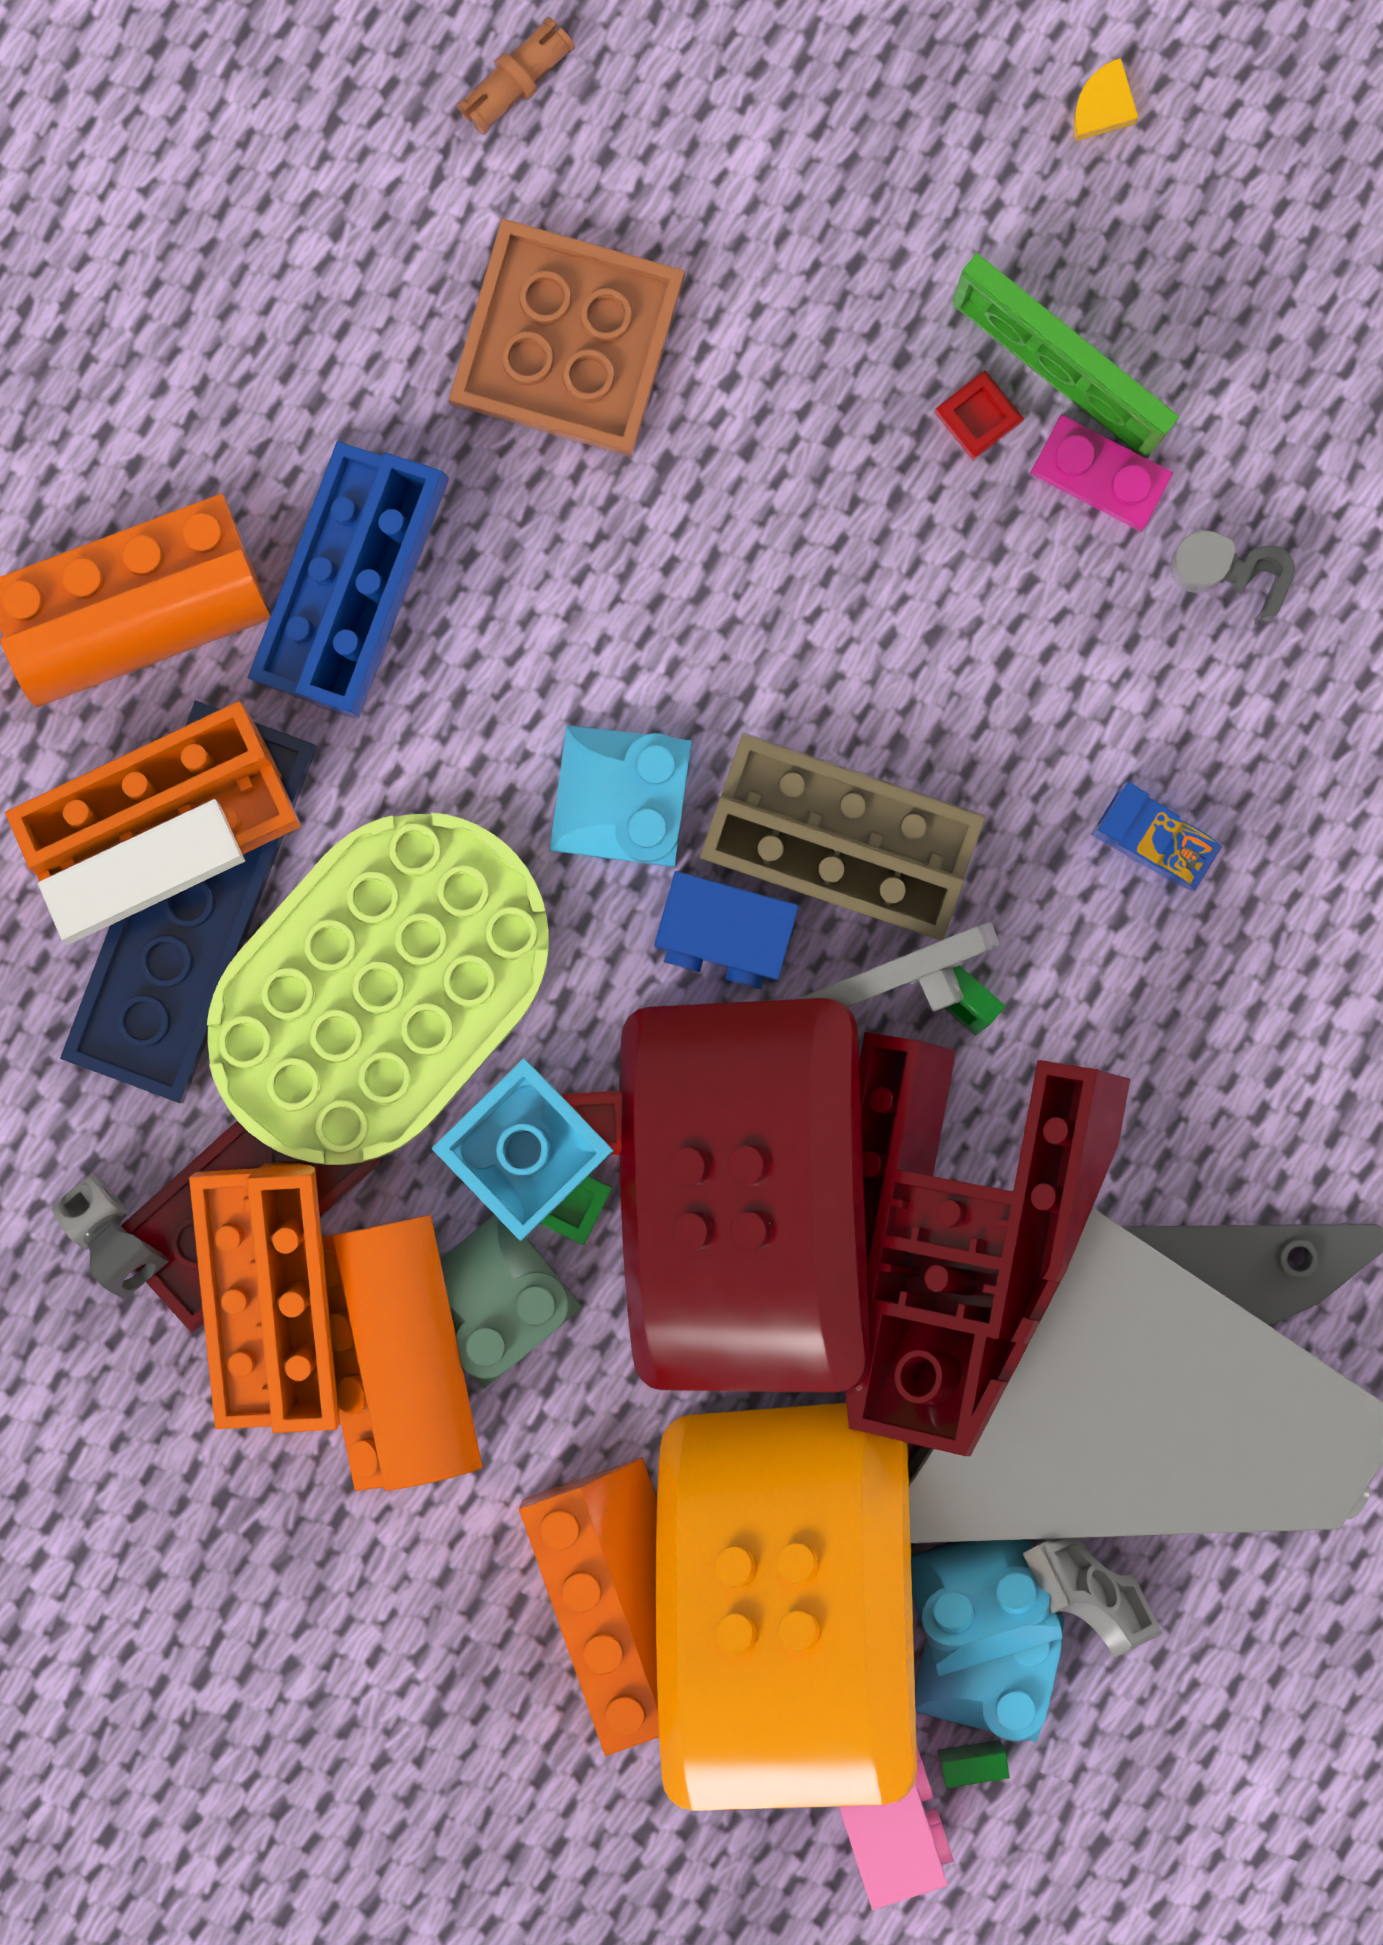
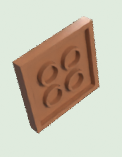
[449,218,685,457]

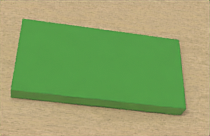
[952,252,1179,459]

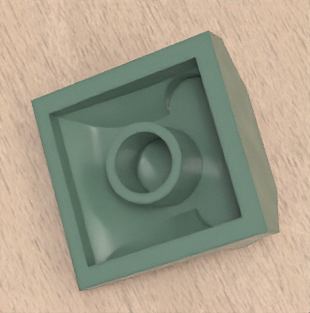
[440,1214,583,1389]

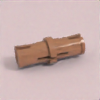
[456,17,575,135]

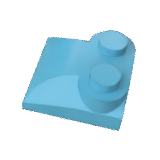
[549,725,692,868]
[431,1058,614,1241]
[911,1539,1063,1677]
[915,1612,1065,1742]

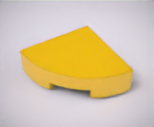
[1073,58,1139,141]

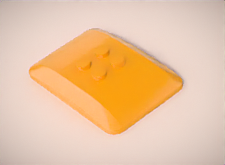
[656,1403,917,1811]

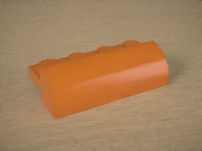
[0,493,271,708]
[5,701,302,882]
[189,1162,340,1433]
[322,1215,483,1491]

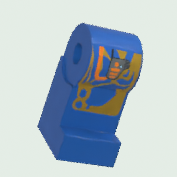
[1090,781,1222,891]

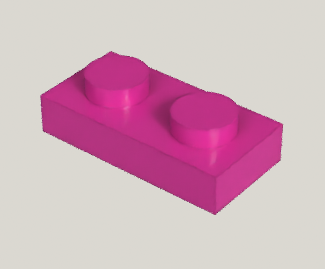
[1030,414,1173,532]

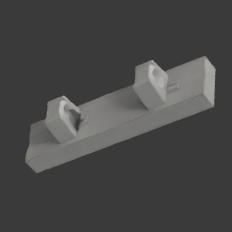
[799,922,1001,1011]

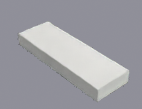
[37,799,245,945]

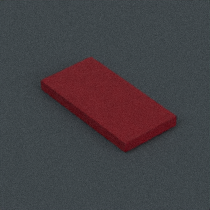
[121,1121,383,1333]

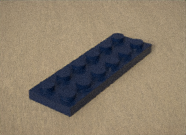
[60,700,317,1103]

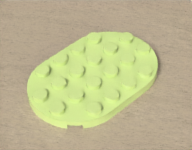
[207,812,549,1165]

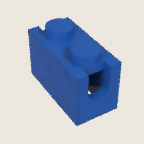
[654,871,799,990]

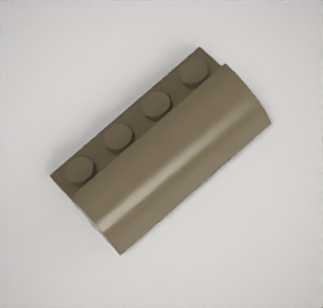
[699,732,985,941]

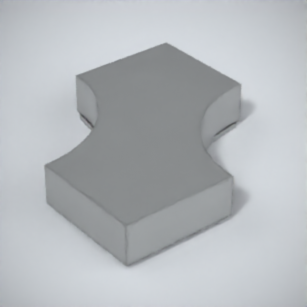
[1023,1538,1162,1658]

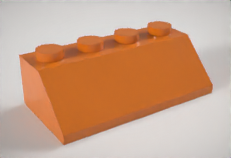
[519,1457,659,1756]

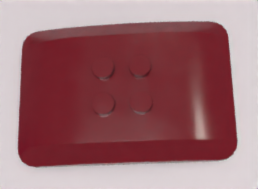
[619,998,870,1392]

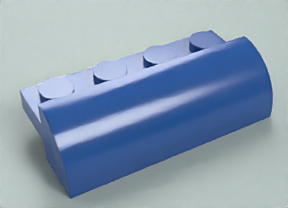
[247,441,449,719]

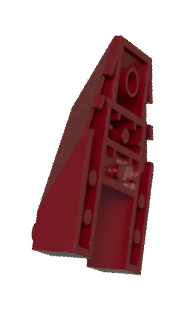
[845,1032,1131,1456]

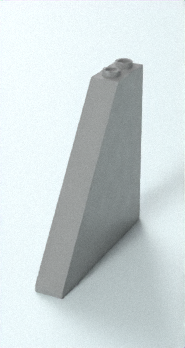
[908,1208,1383,1543]

